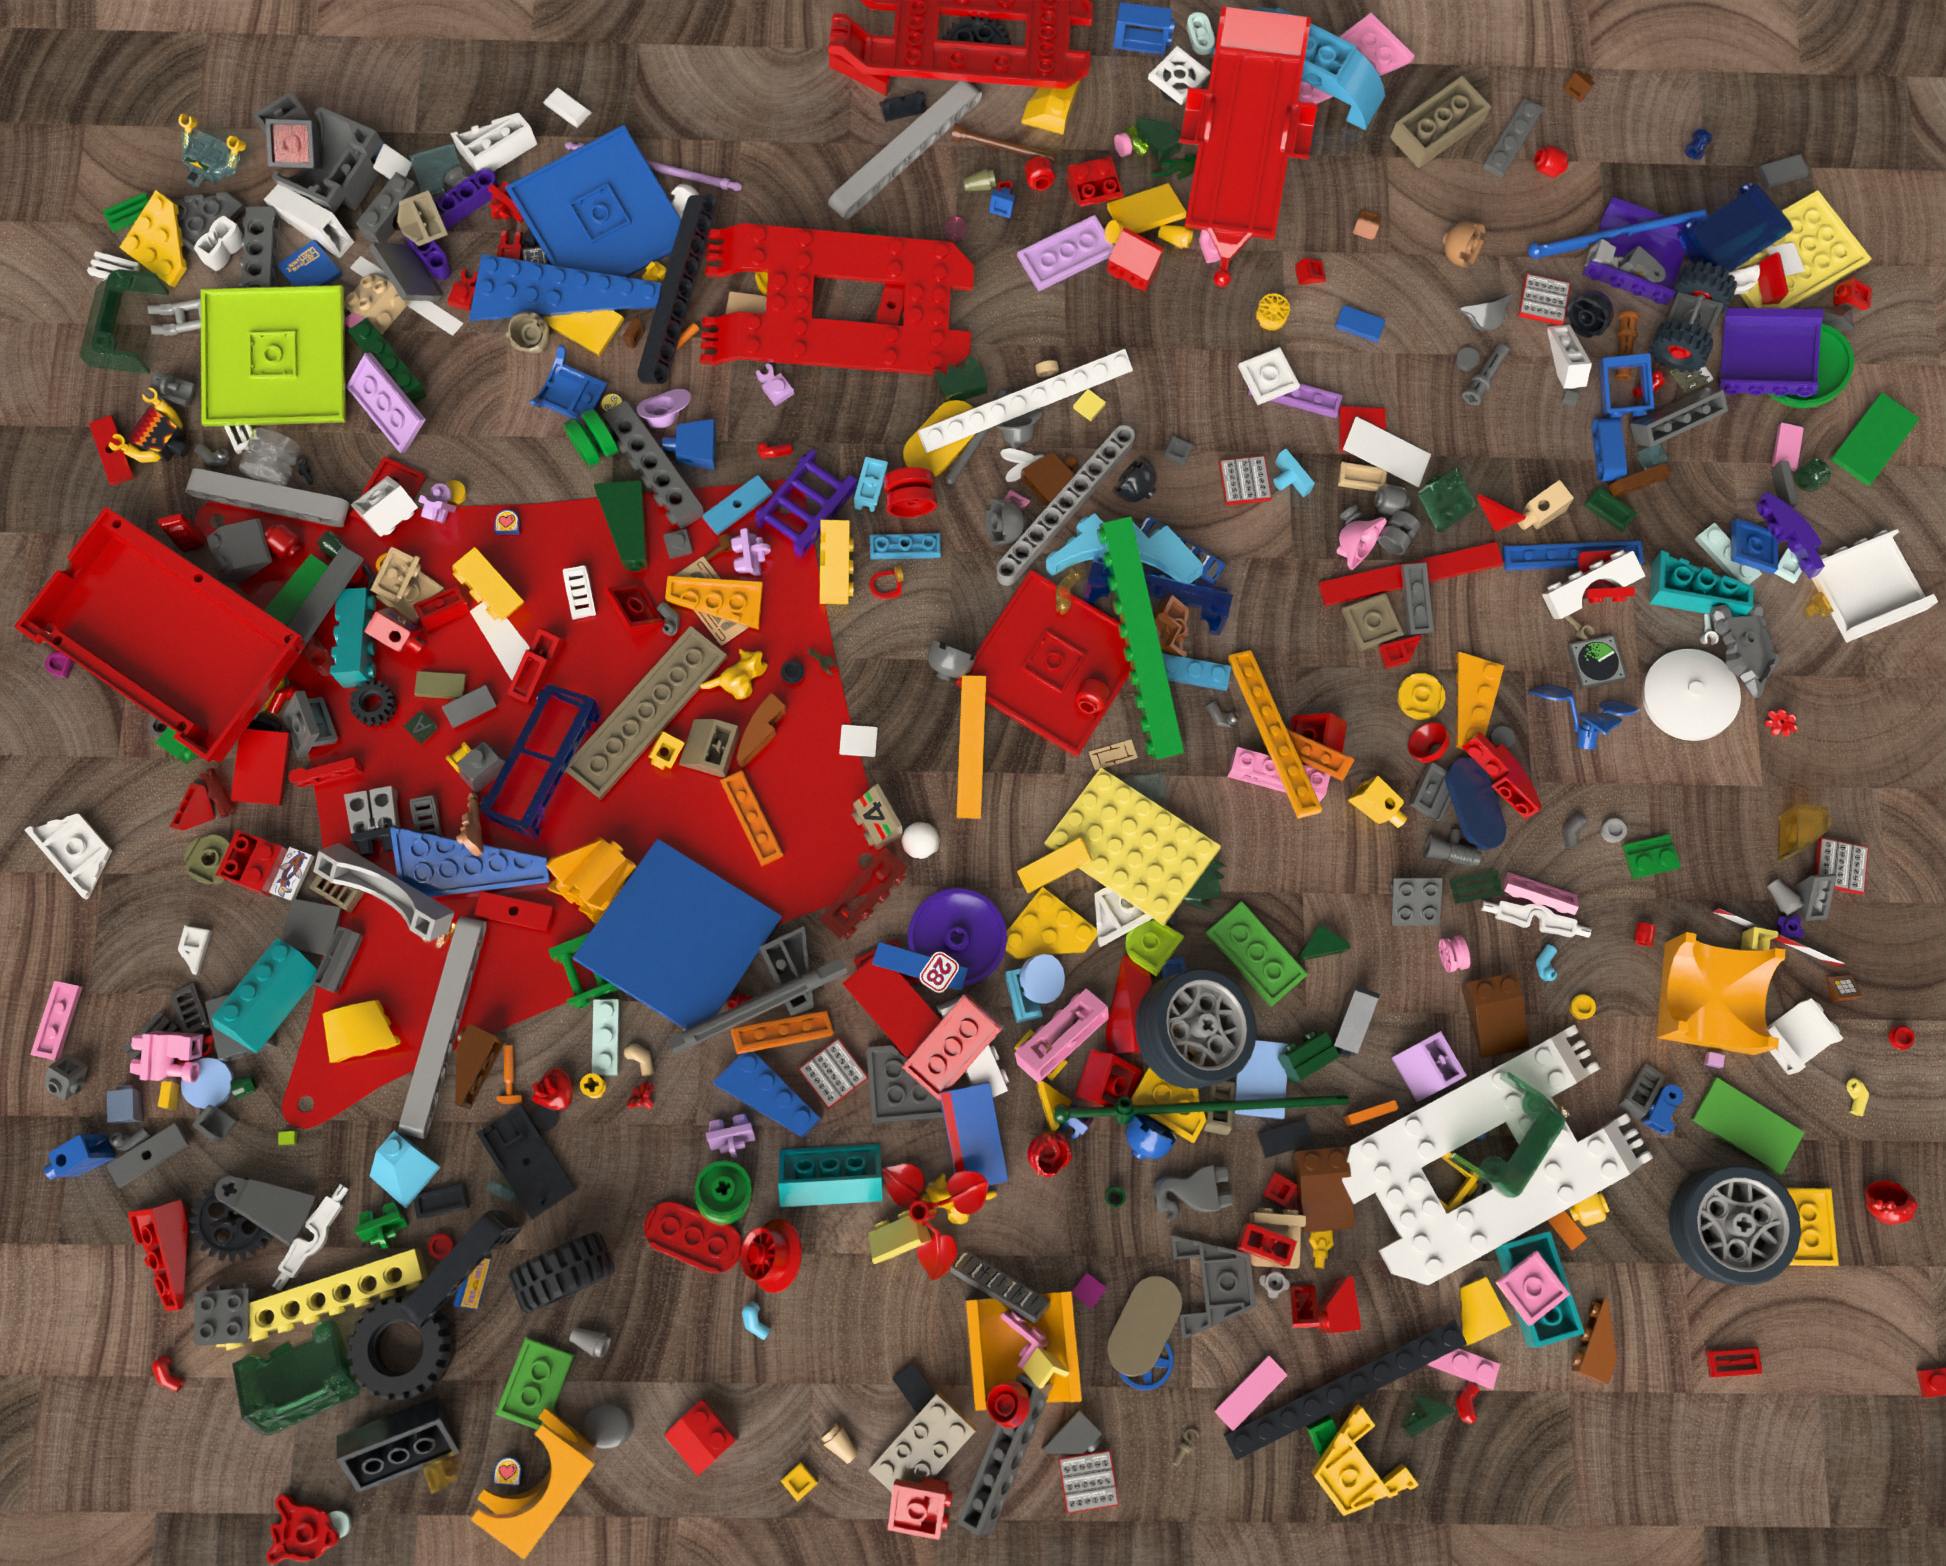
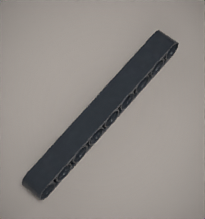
[637,194,717,384]

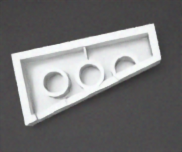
[935,994,1009,1097]

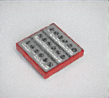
[1518,273,1571,326]
[1218,456,1272,506]
[1814,837,1869,895]
[798,1038,869,1109]
[1058,1450,1119,1514]

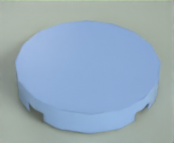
[1020,954,1065,1004]
[181,1058,234,1109]

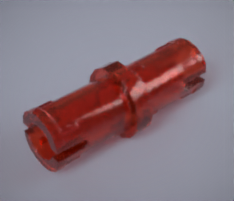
[199,768,236,818]

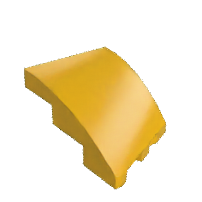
[323,1000,401,1063]

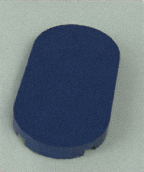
[1445,757,1506,850]

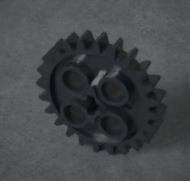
[943,15,1011,83]
[189,1176,272,1262]

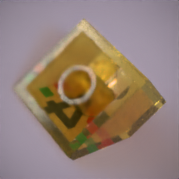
[1778,803,1831,862]

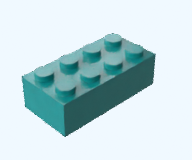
[1495,1231,1585,1348]

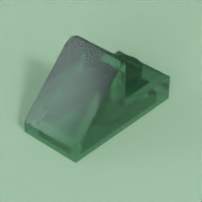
[1400,1395,1455,1438]

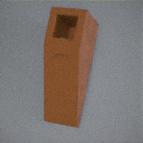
[1571,1298,1617,1384]

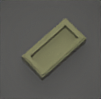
[414,671,467,699]

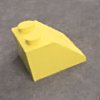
[869,1210,932,1264]

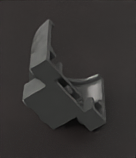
[272,107,382,213]

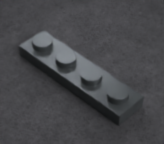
[1483,98,1544,179]

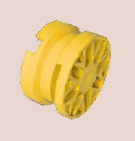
[1256,293,1290,331]

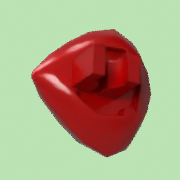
[532,1066,574,1110]

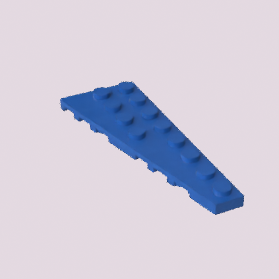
[469,254,662,322]

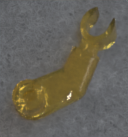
[1056,566,1084,614]

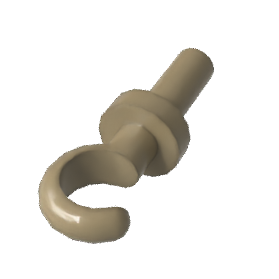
[1172,1428,1199,1466]

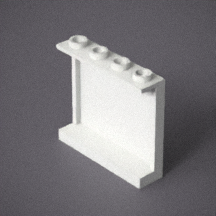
[1812,529,1938,643]

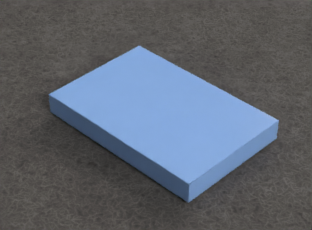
[1233,1040,1288,1119]

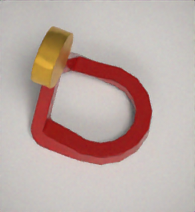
[869,566,904,599]

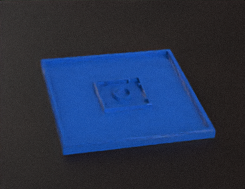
[505,125,681,277]
[573,839,782,1030]

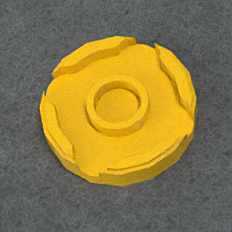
[1397,673,1446,720]

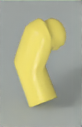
[1846,1078,1869,1116]

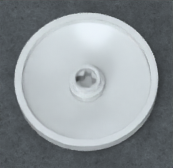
[1642,649,1741,741]

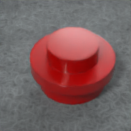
[1888,1025,1915,1050]

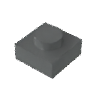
[663,529,693,559]

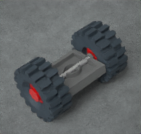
[1649,262,1737,373]

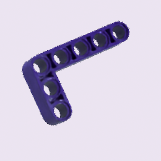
[400,169,499,280]

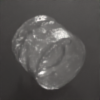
[239,428,301,487]

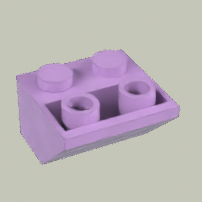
[1391,1031,1466,1102]

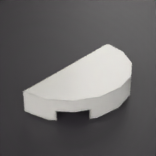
[1729,264,1760,295]

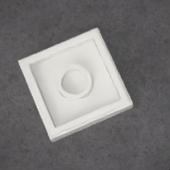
[1238,347,1300,405]

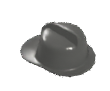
[997,409,1042,449]

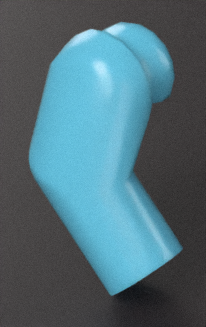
[1536,944,1557,981]
[742,1301,771,1340]

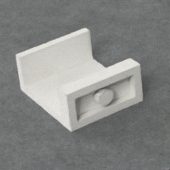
[1767,998,1843,1075]

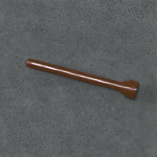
[951,123,1056,162]

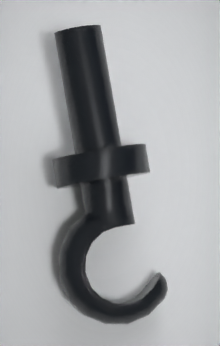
[293,455,314,484]

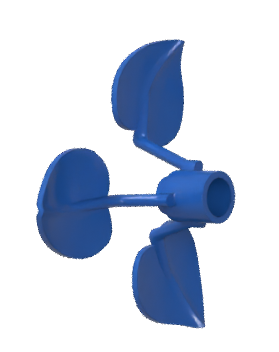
[1528,685,1641,749]

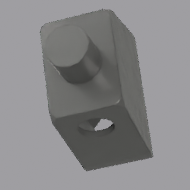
[457,741,512,794]

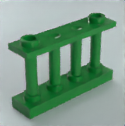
[548,933,619,1009]

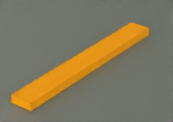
[1228,650,1322,818]

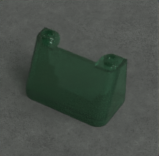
[232,1319,361,1436]

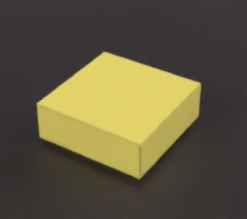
[1073,389,1106,421]

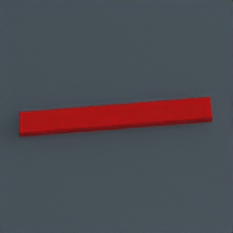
[1318,542,1503,606]

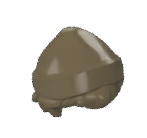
[505,311,549,353]

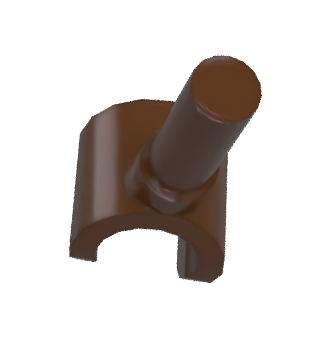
[704,534,733,561]

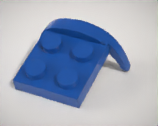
[529,345,608,423]

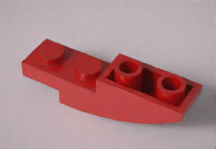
[1461,732,1542,819]

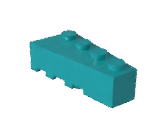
[1649,550,1754,617]

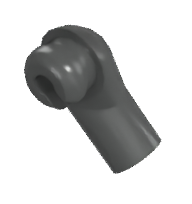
[657,602,680,636]
[109,1127,152,1151]

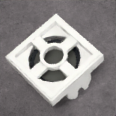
[1148,46,1211,105]

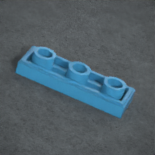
[702,475,773,535]
[870,533,941,559]

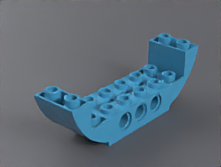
[1211,7,1385,130]

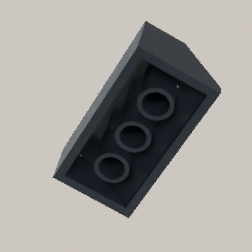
[337,1396,460,1493]

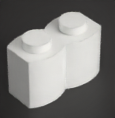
[194,216,244,271]

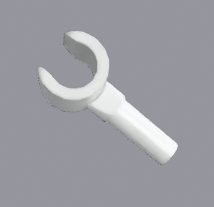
[1700,614,1719,645]

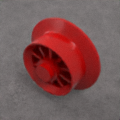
[740,1219,802,1293]

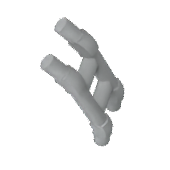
[147,298,201,336]

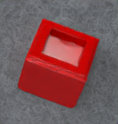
[1295,258,1326,285]

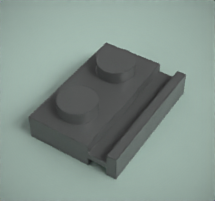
[1409,762,1451,822]

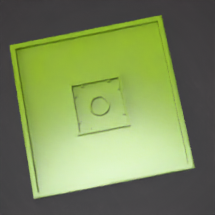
[201,285,346,427]

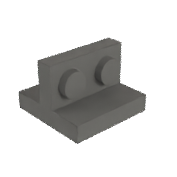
[282,691,338,757]

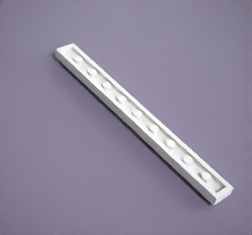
[917,349,1133,453]

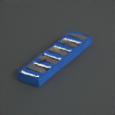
[1139,515,1226,585]

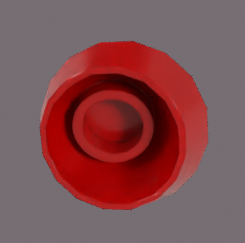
[986,1380,1030,1428]

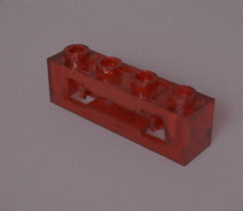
[818,847,907,942]

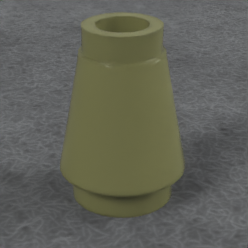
[963,168,997,192]

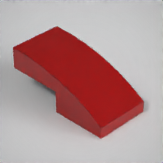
[1263,1172,1301,1216]

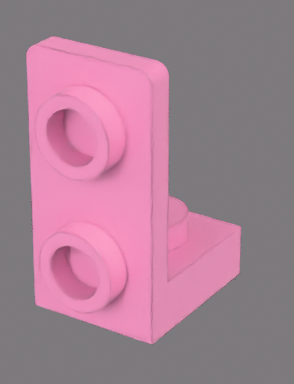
[1000,1310,1050,1368]

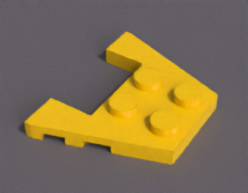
[1311,1404,1418,1516]

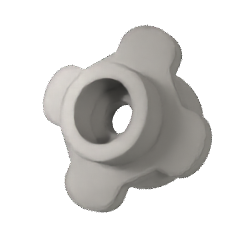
[1259,1267,1290,1298]

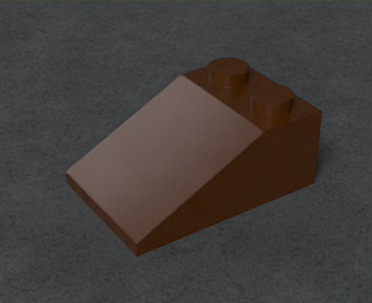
[1461,972,1529,1058]
[455,1024,506,1109]
[1292,1147,1355,1233]

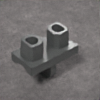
[146,372,196,407]

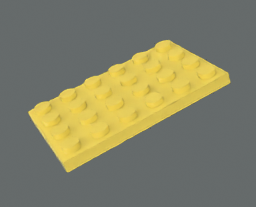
[1709,191,1871,309]
[1044,768,1221,926]

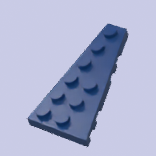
[390,827,551,897]

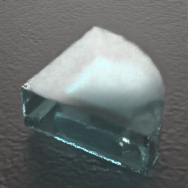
[485,1181,516,1202]

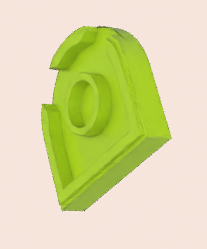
[1125,919,1184,977]

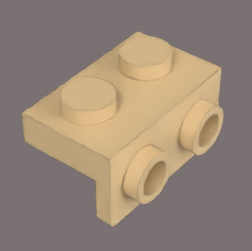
[370,547,421,603]

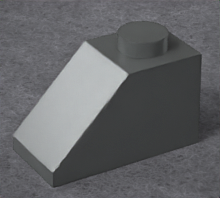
[1041,1409,1102,1454]

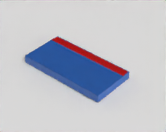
[939,1081,1008,1185]

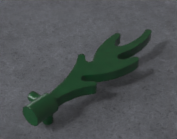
[1151,155,1197,180]

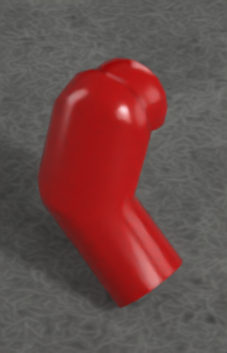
[152,1355,184,1392]

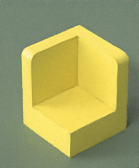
[1741,927,1778,951]
[1022,1347,1070,1388]

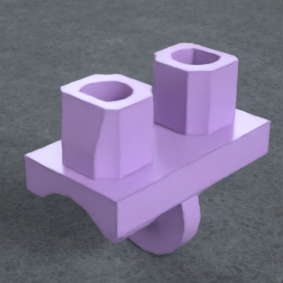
[418,483,457,523]
[731,528,771,576]
[706,1114,755,1158]

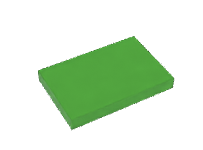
[495,1337,575,1429]

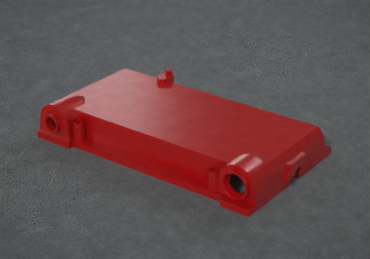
[14,506,305,763]

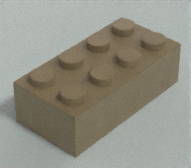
[1390,76,1491,168]

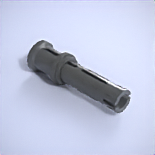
[1462,343,1509,406]

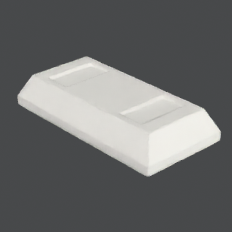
[543,88,592,128]

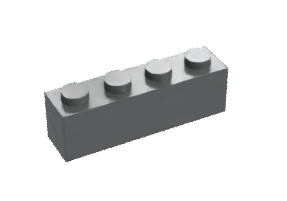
[1630,387,1728,447]

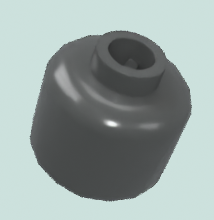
[1374,484,1410,516]

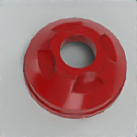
[1407,722,1450,762]

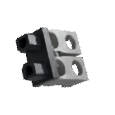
[344,786,400,857]

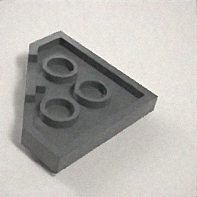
[169,192,245,257]
[866,1045,944,1124]

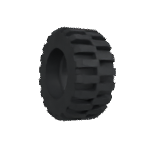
[508,1232,615,1313]
[346,1296,455,1400]

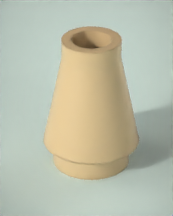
[820,1423,858,1464]

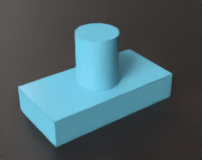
[1273,449,1315,497]

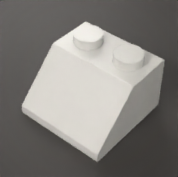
[351,476,418,537]

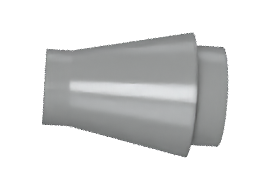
[1767,879,1804,916]
[569,1326,611,1358]

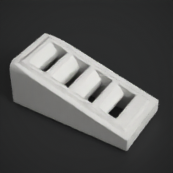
[563,566,596,620]

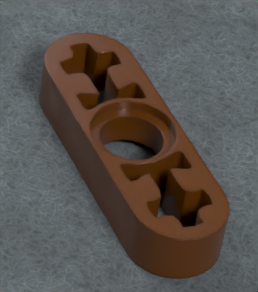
[1608,462,1674,498]

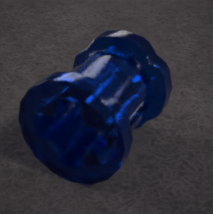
[1684,129,1712,160]

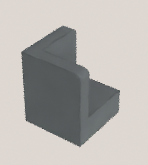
[192,1105,238,1143]

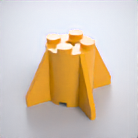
[546,837,636,925]

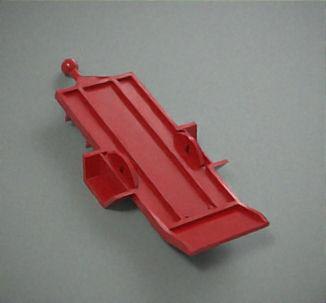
[1179,7,1318,287]

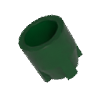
[230,1073,258,1099]
[1104,1187,1126,1208]

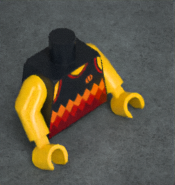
[109,388,190,463]

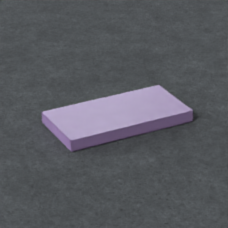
[1017,215,1115,292]
[346,353,426,453]

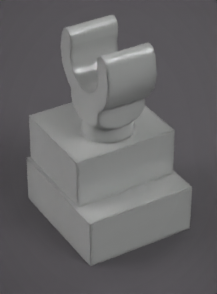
[1585,239,1624,269]

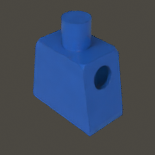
[662,419,716,470]
[44,1134,116,1179]

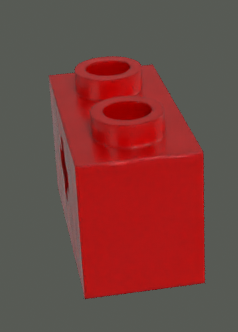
[1236,1223,1297,1267]

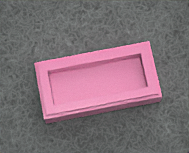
[1772,422,1804,472]

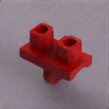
[487,181,524,224]

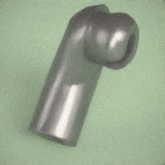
[195,443,229,466]
[1206,701,1240,728]
[1563,814,1587,849]

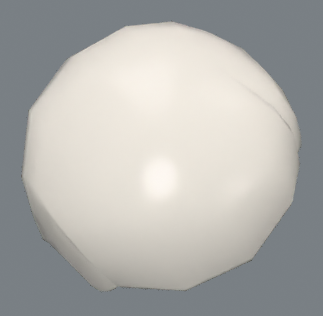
[671,184,699,219]
[901,822,940,859]

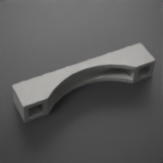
[313,843,454,942]

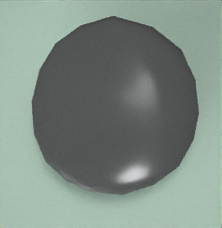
[583,1404,634,1448]

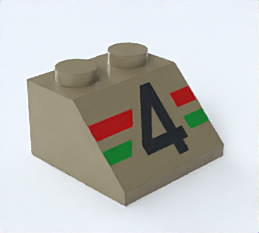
[852,784,902,850]

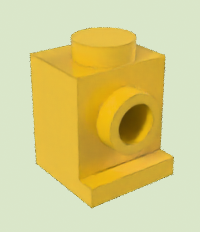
[648,731,684,770]

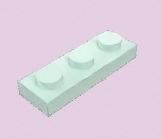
[1695,523,1762,585]
[592,999,620,1076]

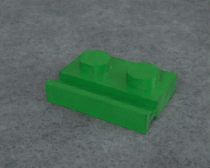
[1622,834,1681,880]

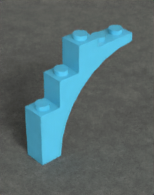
[1046,513,1203,588]

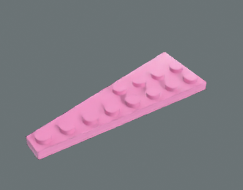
[1298,13,1415,104]

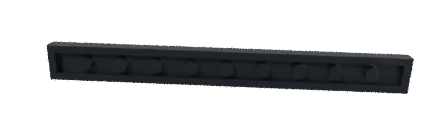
[1224,1320,1467,1460]

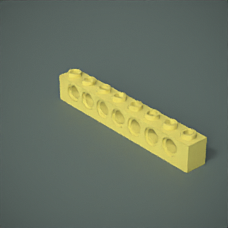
[216,1249,428,1350]

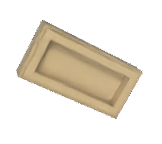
[1338,462,1387,492]

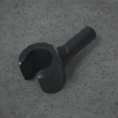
[363,565,376,595]

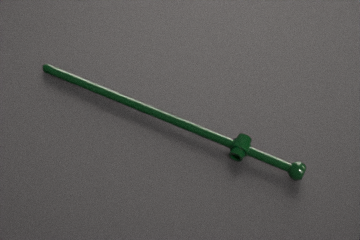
[1053,1095,1350,1125]

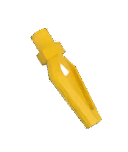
[1309,1231,1334,1269]

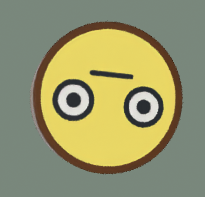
[600,393,624,413]

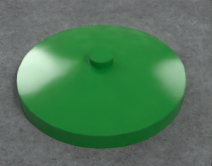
[1768,323,1854,408]

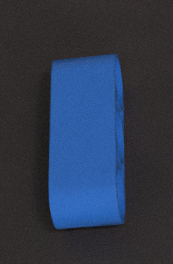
[1592,418,1627,482]

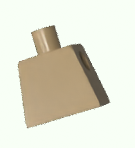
[1518,480,1574,530]

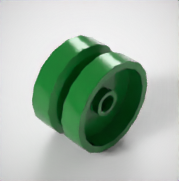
[563,407,618,468]
[695,1160,752,1225]

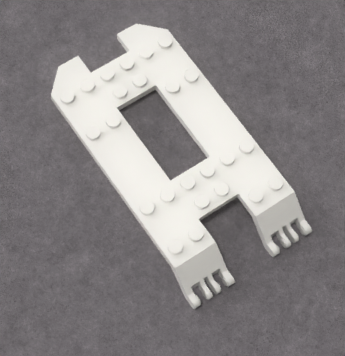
[1342,1024,1653,1285]

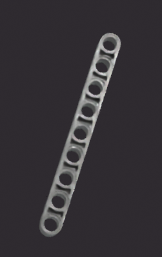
[828,81,982,220]
[996,425,1135,586]
[398,916,486,1139]

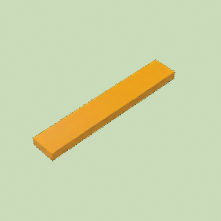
[957,675,986,819]

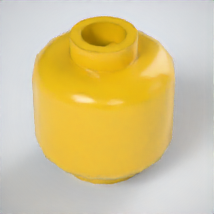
[1569,1193,1609,1227]

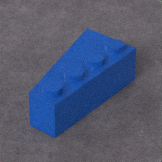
[713,1051,821,1139]

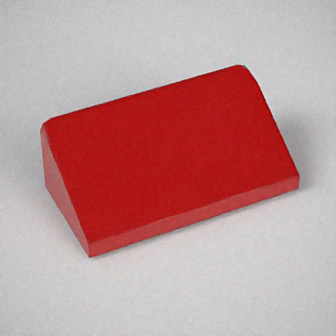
[1756,252,1789,305]
[413,586,469,631]

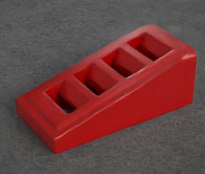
[157,513,204,552]

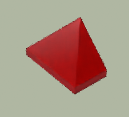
[1477,494,1526,532]
[169,783,215,831]
[1290,1285,1319,1328]

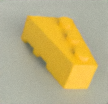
[820,520,854,604]
[452,547,524,622]

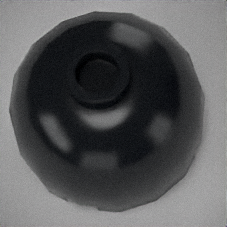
[1565,291,1614,338]
[1112,456,1157,503]

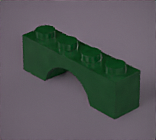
[348,318,427,405]

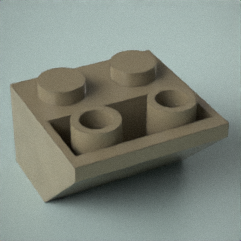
[679,719,740,778]

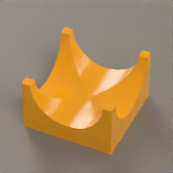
[1656,932,1785,1055]
[471,1407,595,1559]

